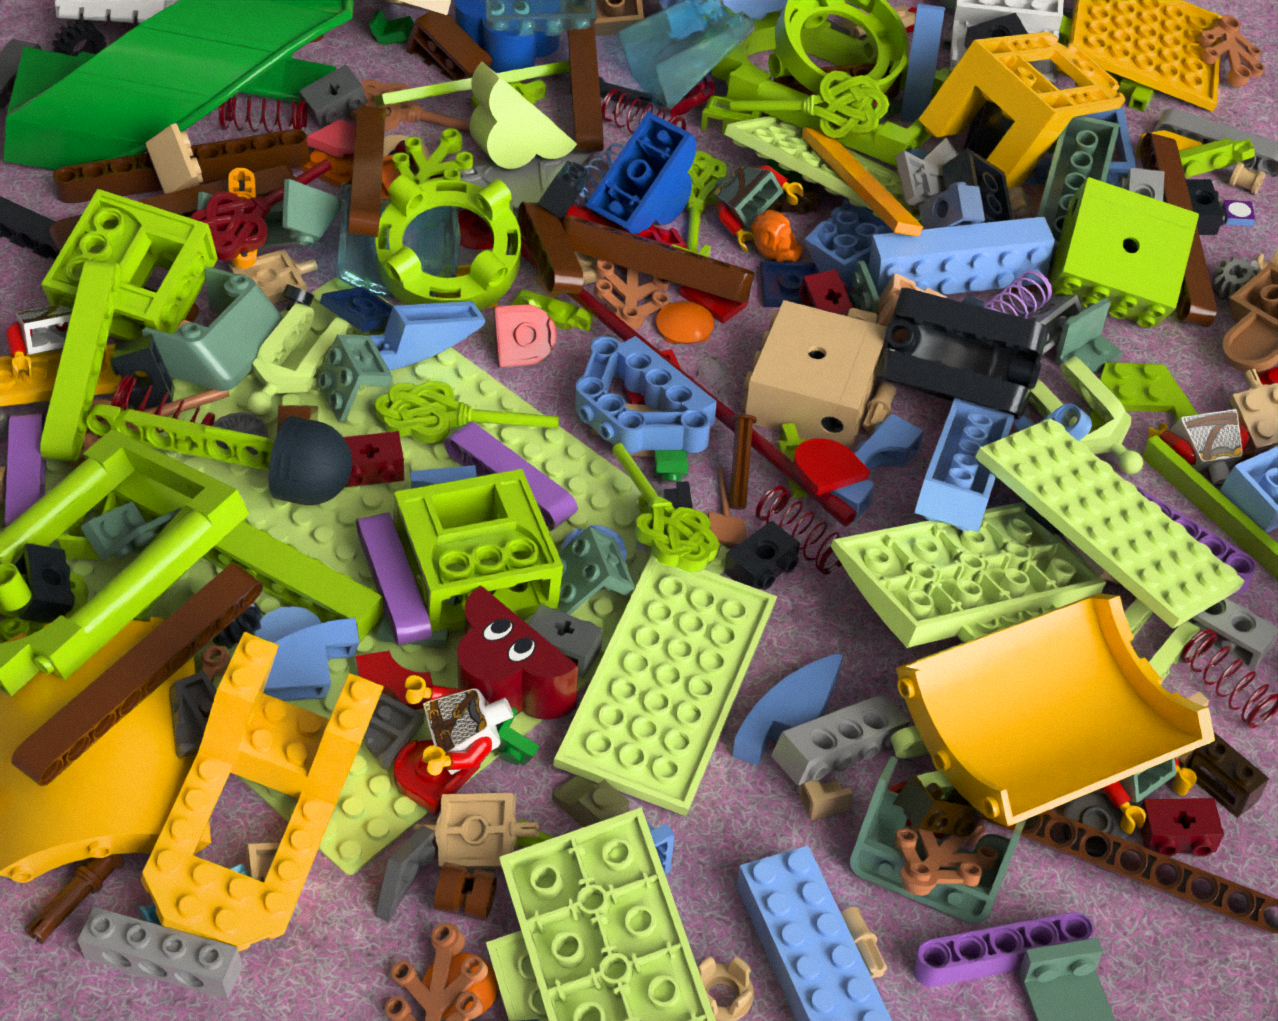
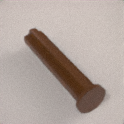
[729,414,757,510]

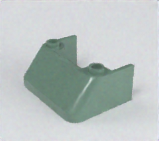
[197,179,341,254]
[142,267,284,391]
[850,756,1026,923]

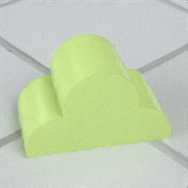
[469,62,577,169]

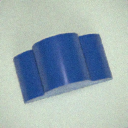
[454,0,561,73]
[585,111,696,234]

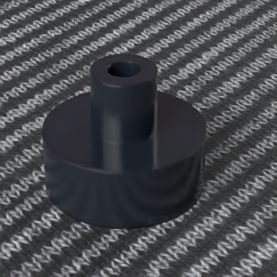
[282,284,314,311]

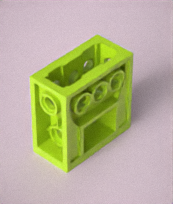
[41,189,218,341]
[393,469,563,632]

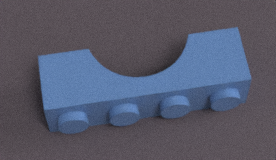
[831,414,924,523]

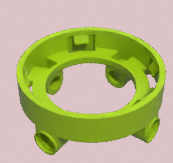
[768,0,909,108]
[375,174,521,311]

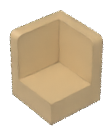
[798,780,854,820]

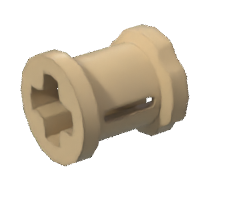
[1229,162,1265,195]

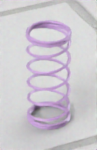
[983,270,1052,319]

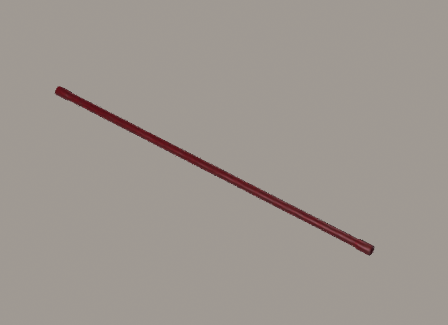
[395,140,857,527]

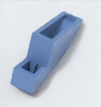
[900,4,945,123]
[369,301,486,371]
[264,618,359,701]
[732,653,843,765]

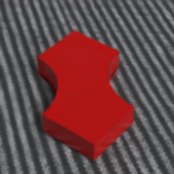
[355,650,433,710]

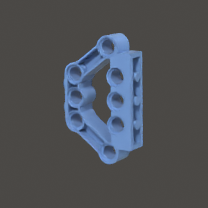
[575,336,717,454]

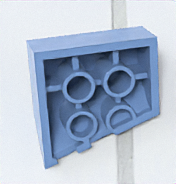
[804,197,895,291]

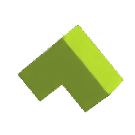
[1118,77,1155,112]

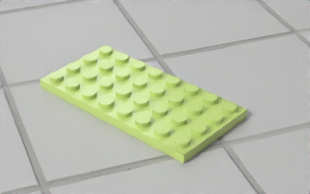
[724,116,922,225]
[975,418,1245,628]
[553,553,777,816]

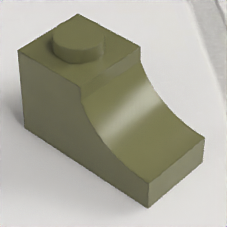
[552,775,629,828]

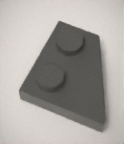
[170,671,217,759]
[362,693,424,770]
[375,825,435,922]

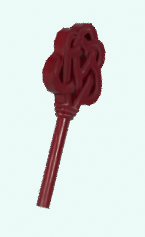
[190,159,332,261]

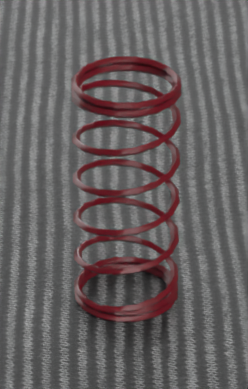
[601,88,686,134]
[219,95,308,133]
[110,375,215,433]
[755,485,842,575]
[1180,629,1278,728]

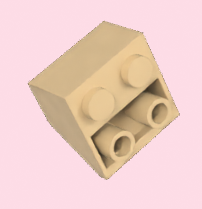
[146,123,203,194]

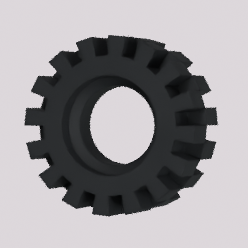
[52,19,107,57]

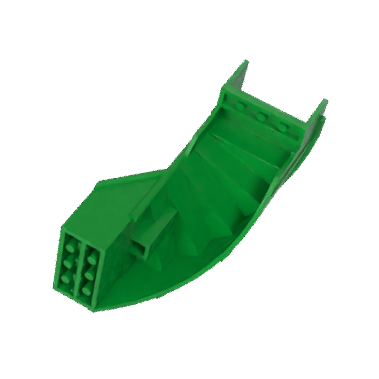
[3,0,354,170]

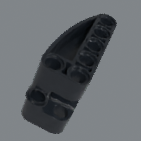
[875,288,1049,419]

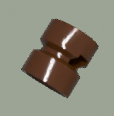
[434,862,497,921]

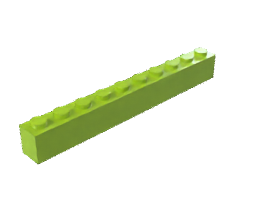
[111,471,383,644]

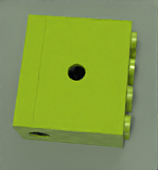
[1046,177,1199,328]

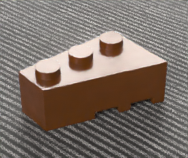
[406,12,493,81]

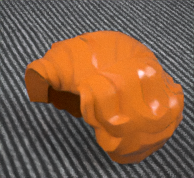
[751,210,803,262]

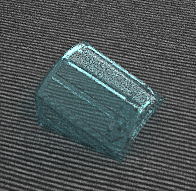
[617,0,755,112]
[336,184,461,298]

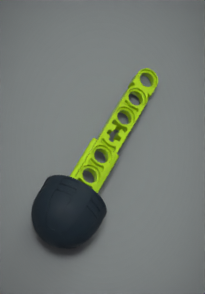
[86,404,352,505]

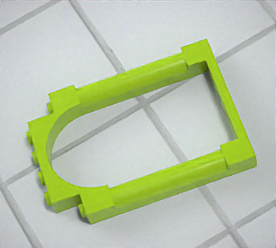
[711,13,952,167]
[0,429,250,697]

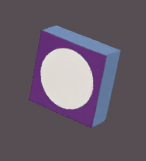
[1222,200,1256,226]

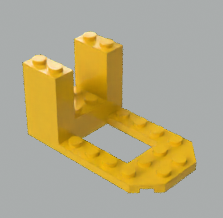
[918,32,1125,189]
[140,632,384,951]

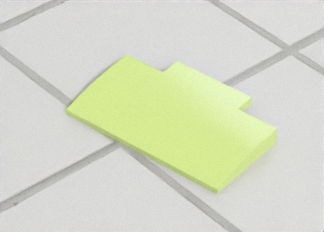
[831,502,1107,648]
[486,807,716,1021]

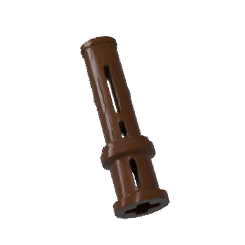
[24,854,125,945]

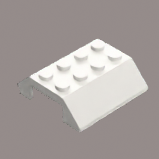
[55,0,180,23]
[949,0,1064,83]

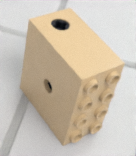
[741,300,887,450]

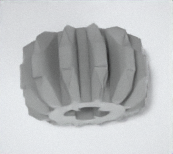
[1213,256,1262,302]

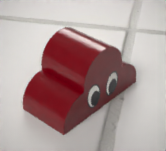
[457,586,578,720]

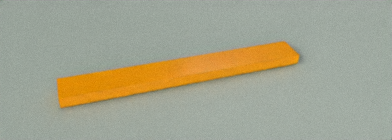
[802,127,923,236]

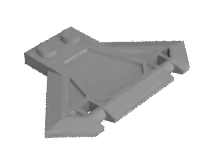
[895,138,959,209]
[459,149,591,227]

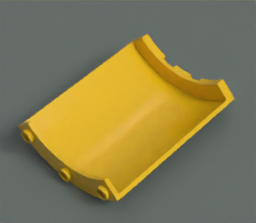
[896,593,1215,827]
[0,616,211,883]

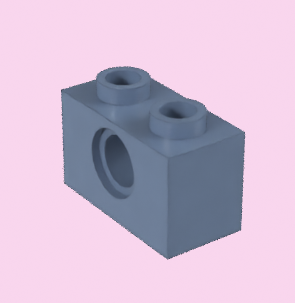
[919,182,985,229]

